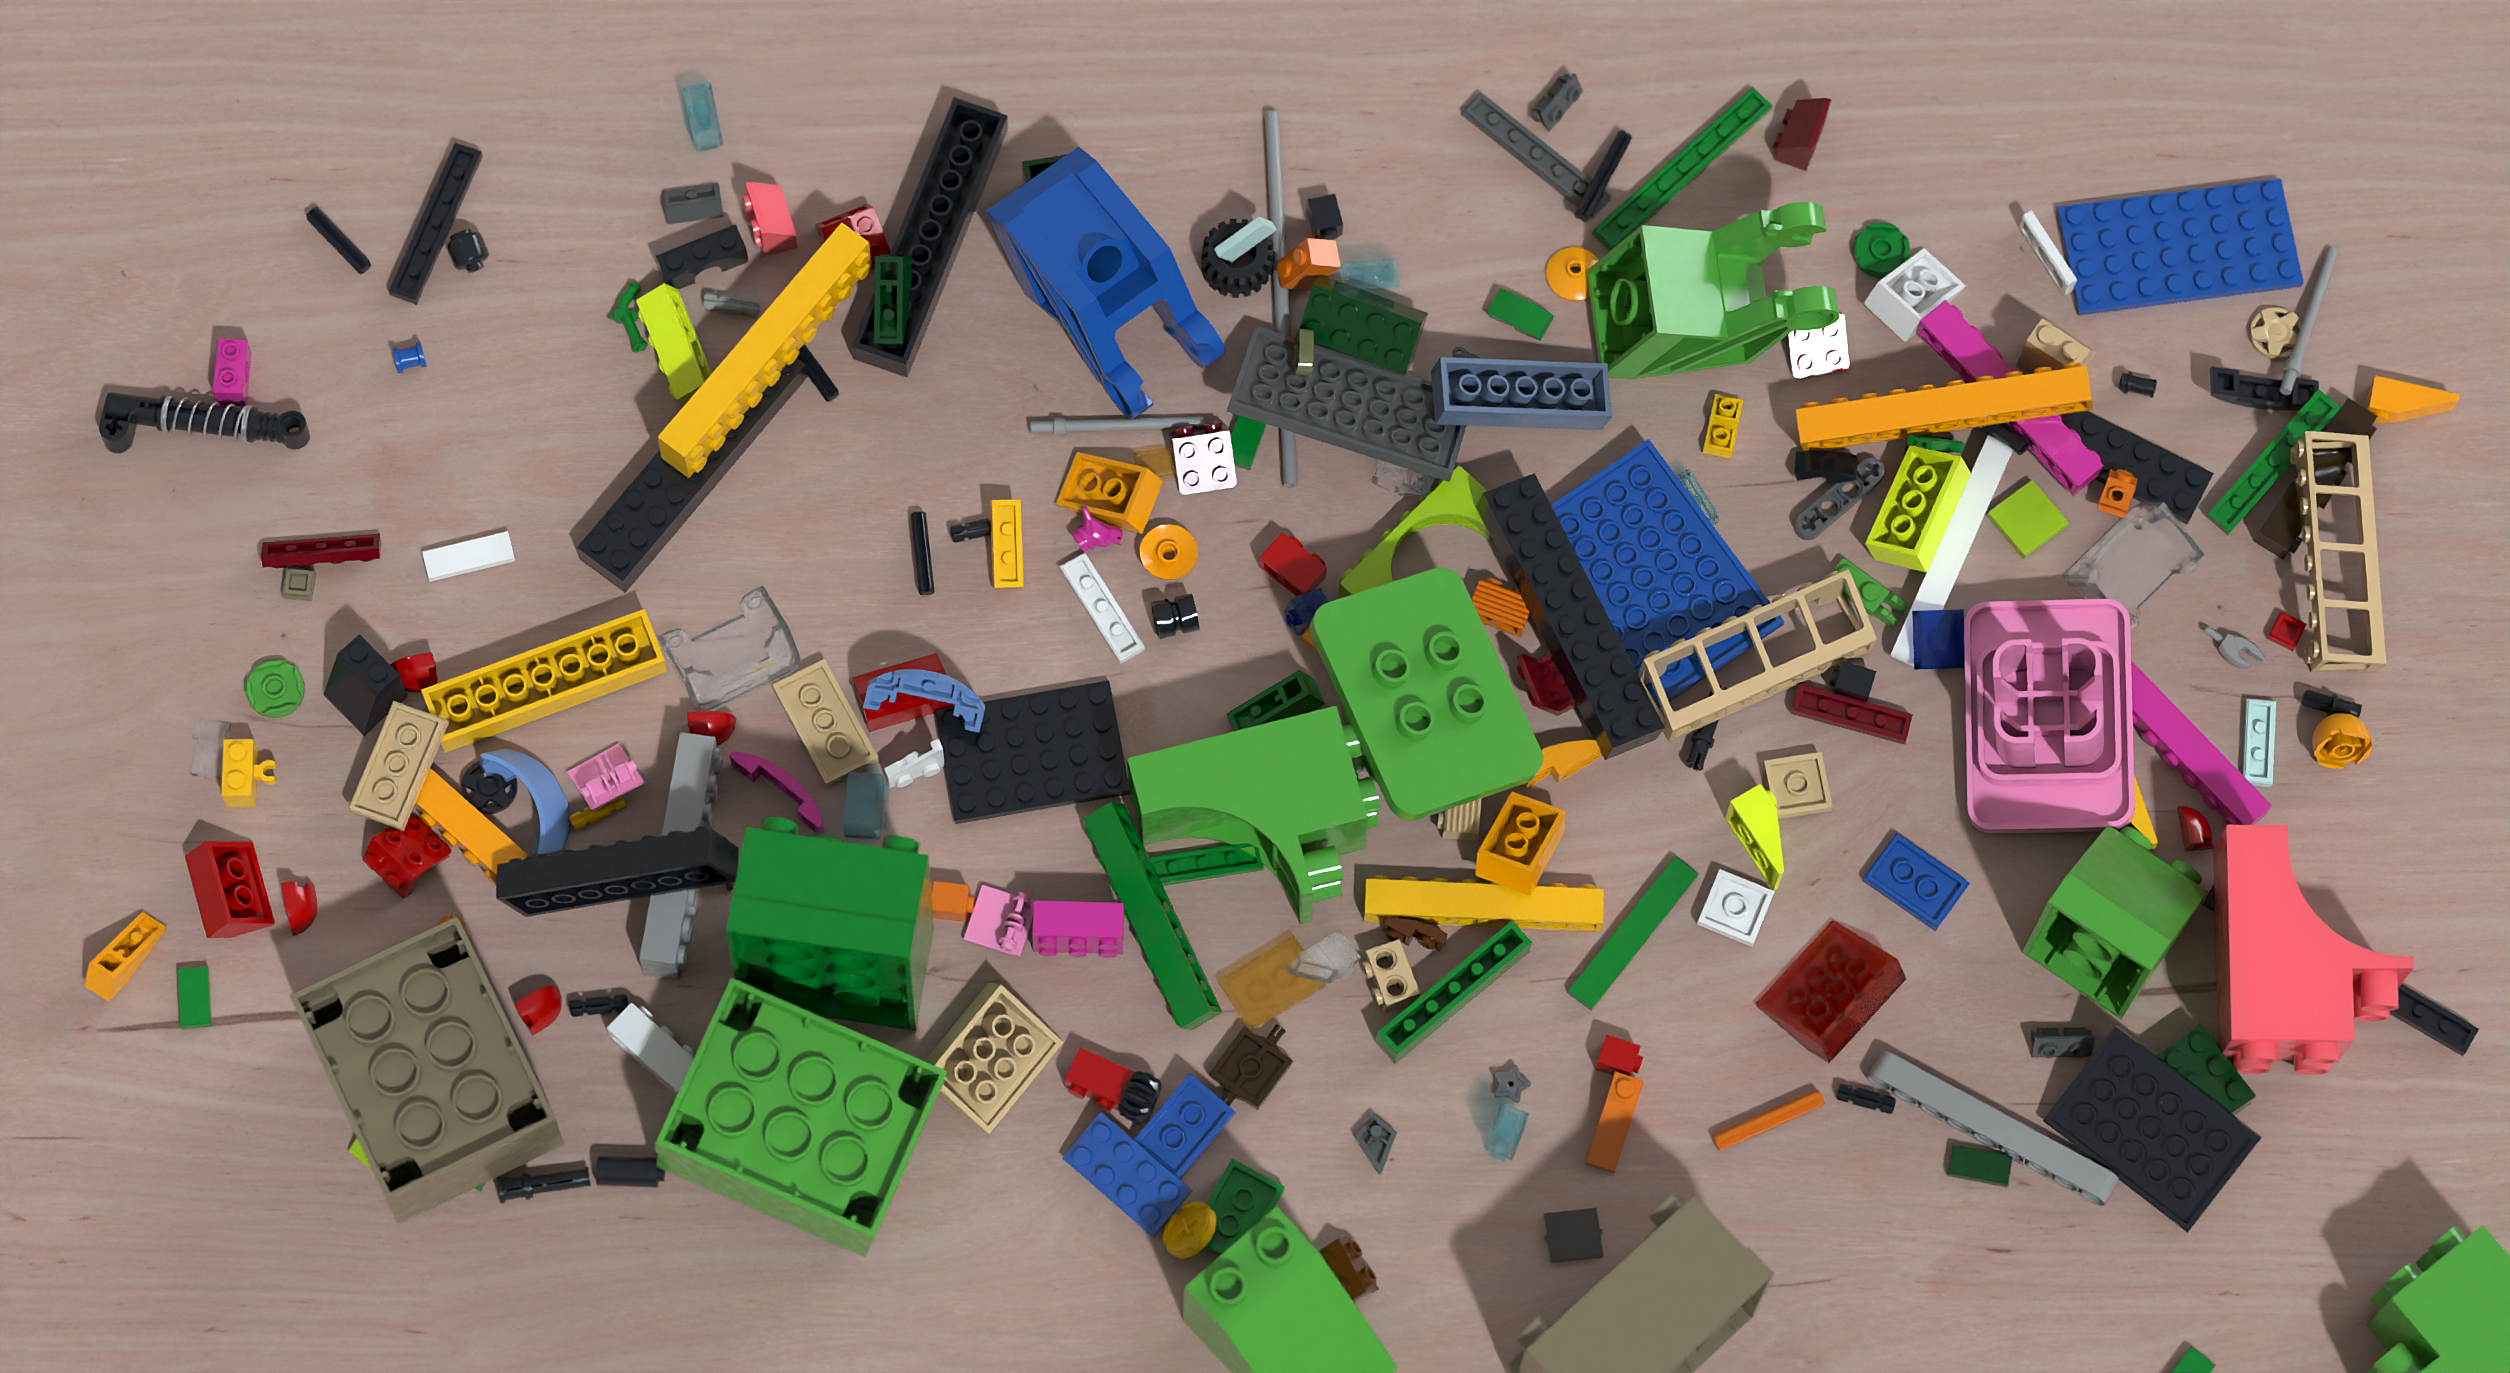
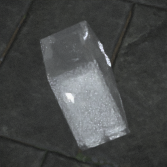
[1372,460,1435,498]

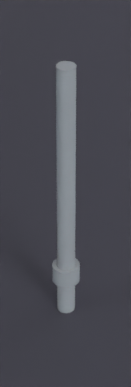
[2280,248,2338,395]
[1030,417,1204,435]

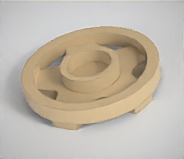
[2249,307,2302,360]

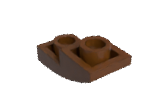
[1383,918,1448,952]

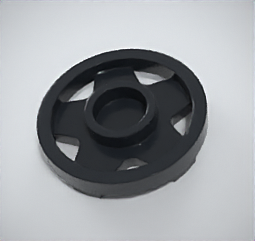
[461,761,518,814]

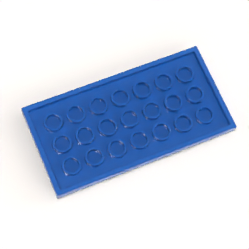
[2057,178,2304,316]

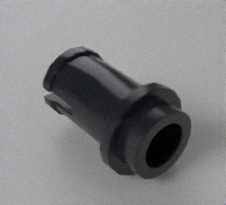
[2119,371,2157,398]

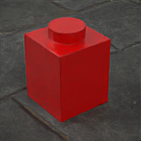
[1595,1034,1643,1076]

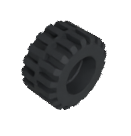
[1201,218,1274,298]

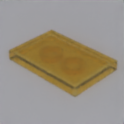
[1218,935,1326,1031]

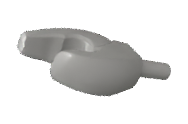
[2204,626,2265,669]

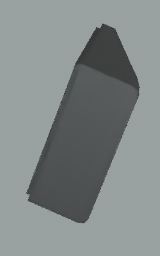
[662,183,723,224]

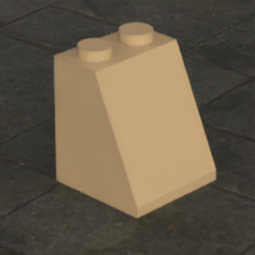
[2016,319,2096,374]

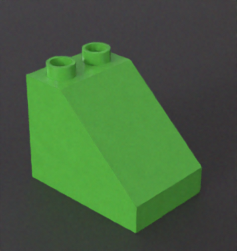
[2022,825,2208,1019]
[1183,1207,1397,1373]

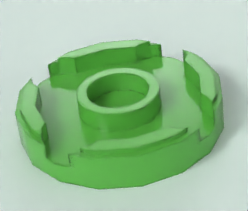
[245,660,305,718]

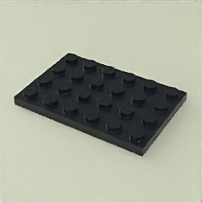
[935,680,1130,824]
[2043,1025,2262,1233]

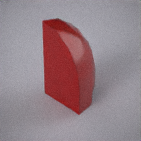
[390,652,438,692]
[687,711,736,746]
[2177,806,2214,852]
[281,881,317,936]
[514,985,562,1036]

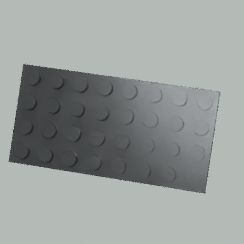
[1227,326,1467,482]

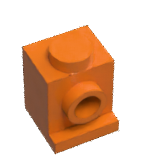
[2097,469,2138,519]

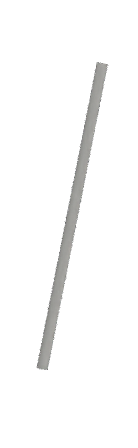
[1265,110,1298,488]

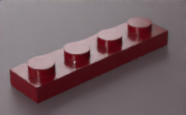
[261,534,381,568]
[1791,684,1913,745]

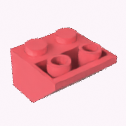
[742,182,798,257]

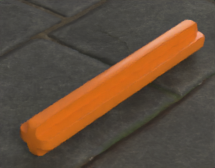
[1713,1089,1825,1150]

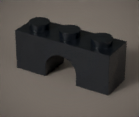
[656,224,749,290]

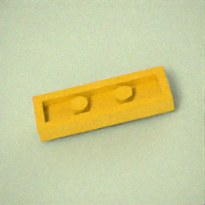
[990,500,1024,588]

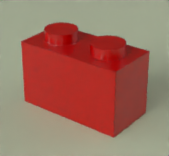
[1259,532,1327,602]
[1065,1048,1135,1111]

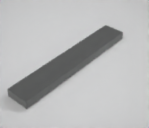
[1462,92,1611,219]

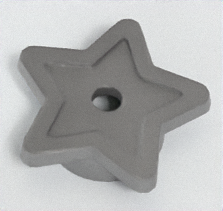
[1493,1065,1531,1103]

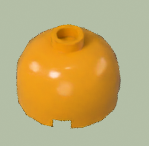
[2312,713,2373,769]

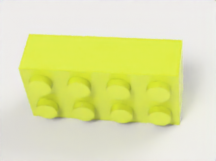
[1865,445,1971,573]

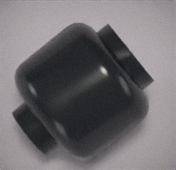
[447,228,489,273]

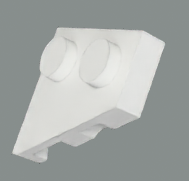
[884,739,945,788]

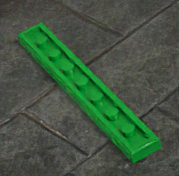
[1592,87,1773,251]

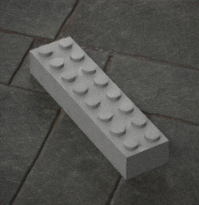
[639,732,723,980]

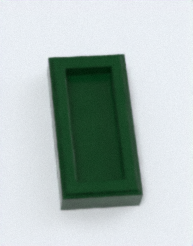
[1948,1145,2013,1187]

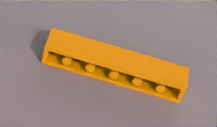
[414,768,529,886]

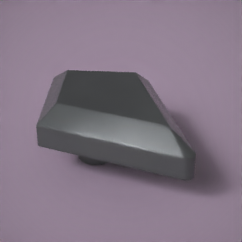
[1354,1113,1397,1174]

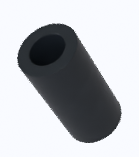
[596,1155,665,1188]

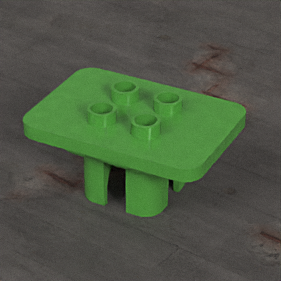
[1310,568,1543,821]

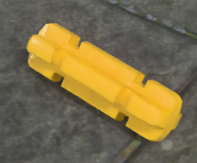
[569,795,626,831]

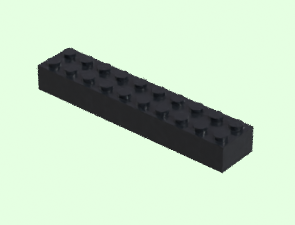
[852,97,1008,377]
[577,358,807,593]
[1476,473,1665,760]

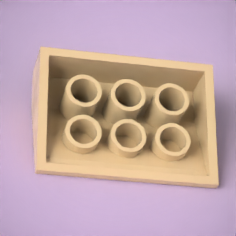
[924,983,1064,1134]

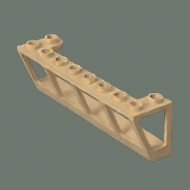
[2290,431,2386,672]
[1638,569,1877,742]

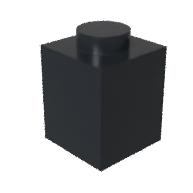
[1307,194,1343,240]
[1829,661,1877,702]

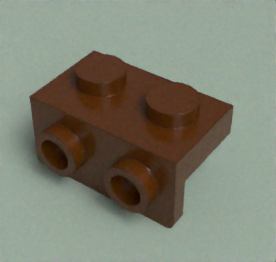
[1318,1237,1379,1302]

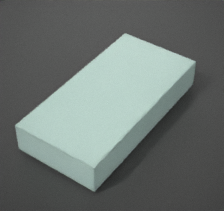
[1215,217,1277,262]

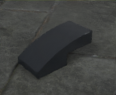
[1794,450,1858,484]

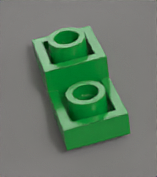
[1486,289,1554,341]

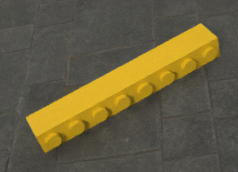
[1364,875,1604,932]

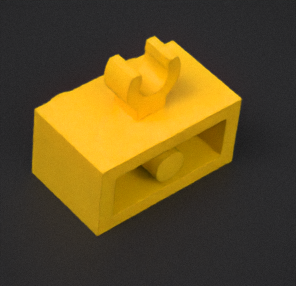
[221,739,277,807]

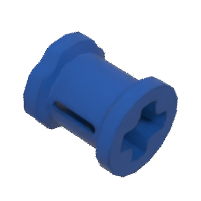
[392,342,427,374]

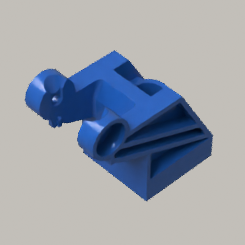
[986,147,1225,419]

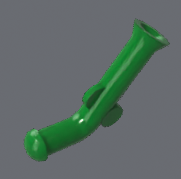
[607,282,648,352]

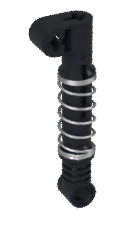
[99,392,310,453]

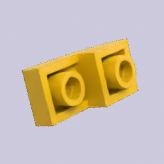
[1703,394,1743,459]

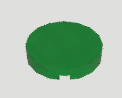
[1853,222,1911,279]

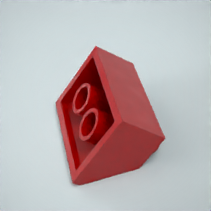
[852,653,954,732]
[185,841,275,938]

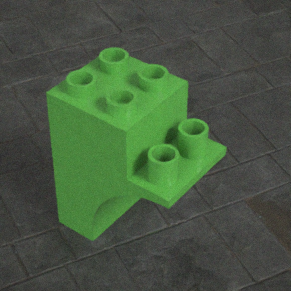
[1127,706,1380,925]
[2366,1225,2510,1373]

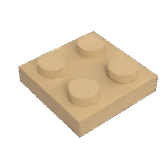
[1763,752,1833,819]

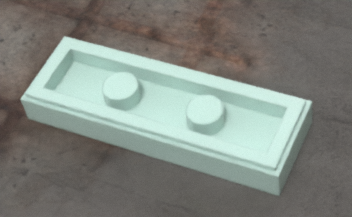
[2242,698,2276,788]

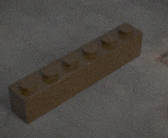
[2254,398,2378,560]

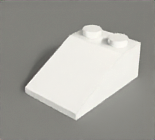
[1863,248,1966,342]

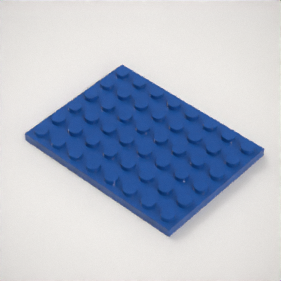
[1551,439,1784,709]

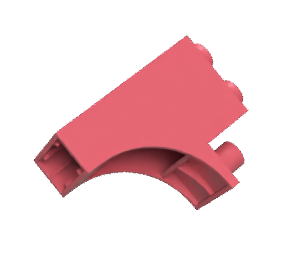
[2213,825,2414,1075]

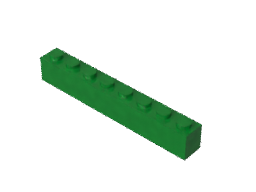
[1083,802,1222,1030]

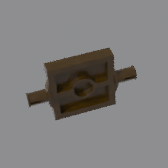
[1209,1024,1293,1111]

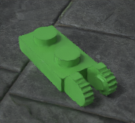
[1832,558,1908,627]

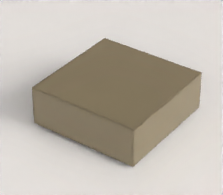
[282,568,316,601]

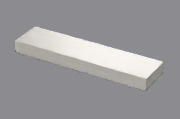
[1060,552,1145,664]

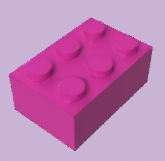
[1032,901,1124,958]

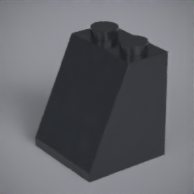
[324,634,408,736]

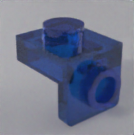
[1284,588,1328,636]

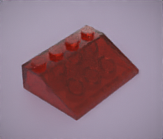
[1756,920,1907,1063]

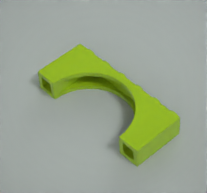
[1339,466,1492,597]

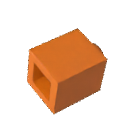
[932,881,975,922]

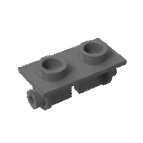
[1530,73,1583,132]
[2031,1027,2095,1058]

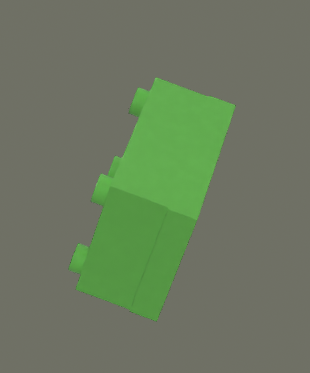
[655,978,948,1257]

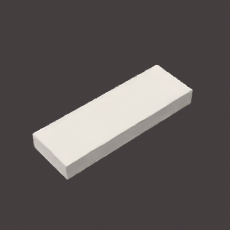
[2019,211,2077,295]
[422,531,515,582]

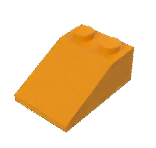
[1056,452,1164,534]

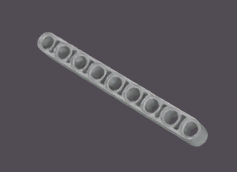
[1867,1051,2118,1206]

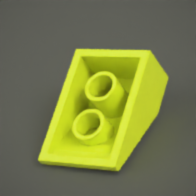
[1725,784,1784,891]

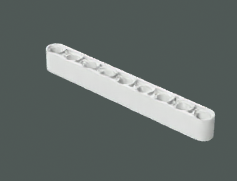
[1890,434,2013,668]

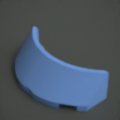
[863,669,985,733]
[479,749,570,858]

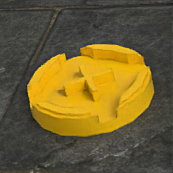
[1162,1201,1217,1259]

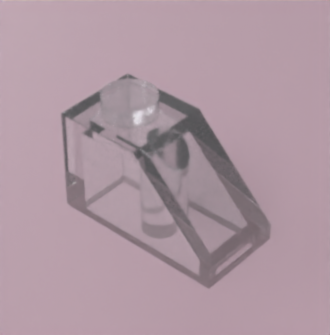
[1286,930,1361,984]

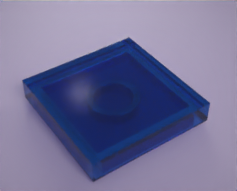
[1912,609,1965,670]

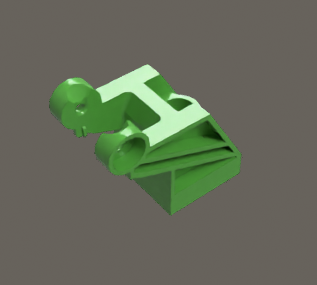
[1586,202,1840,379]

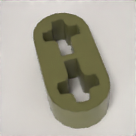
[1294,328,1314,377]

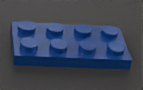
[1062,1112,1193,1237]

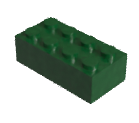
[1299,275,1428,375]

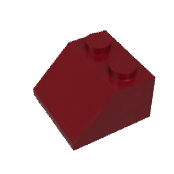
[1773,98,1832,171]

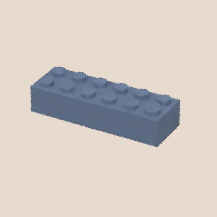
[1431,357,1612,430]

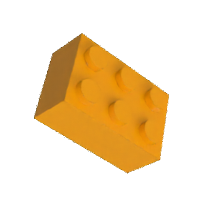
[1475,792,1567,895]

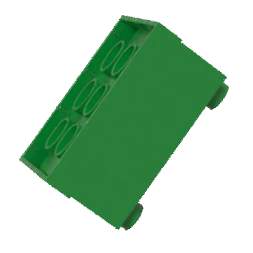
[726,817,934,1031]

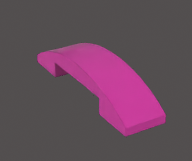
[729,751,824,834]

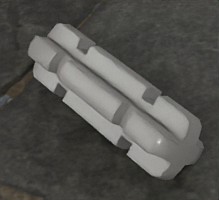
[703,292,760,317]

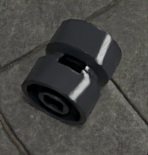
[1151,593,1200,639]

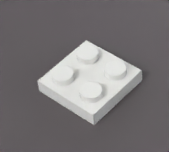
[1697,869,1775,947]

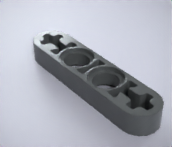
[1794,458,1885,541]

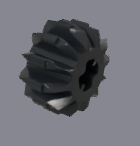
[1118,1070,1162,1124]

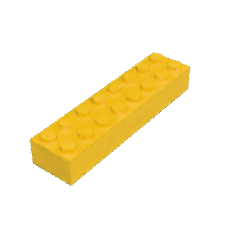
[421,609,667,753]

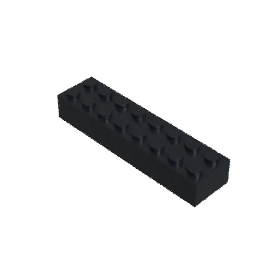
[496,826,739,917]

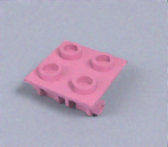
[567,743,645,812]
[963,885,1034,957]

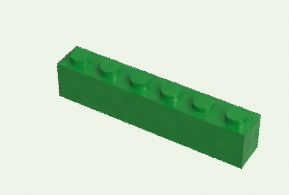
[1376,921,1532,1064]

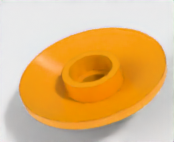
[1546,247,1599,301]
[1140,524,1198,580]

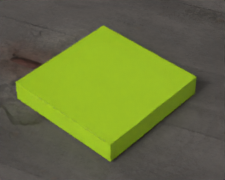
[1987,480,2069,559]

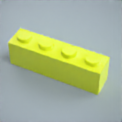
[636,284,712,404]

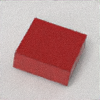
[2267,611,2307,651]

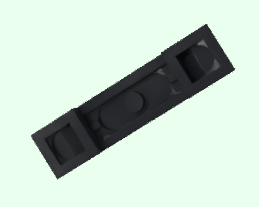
[2210,367,2319,411]

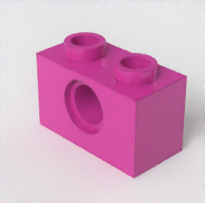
[213,338,252,406]

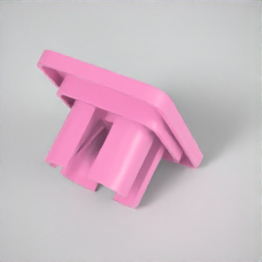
[1964,599,2135,834]

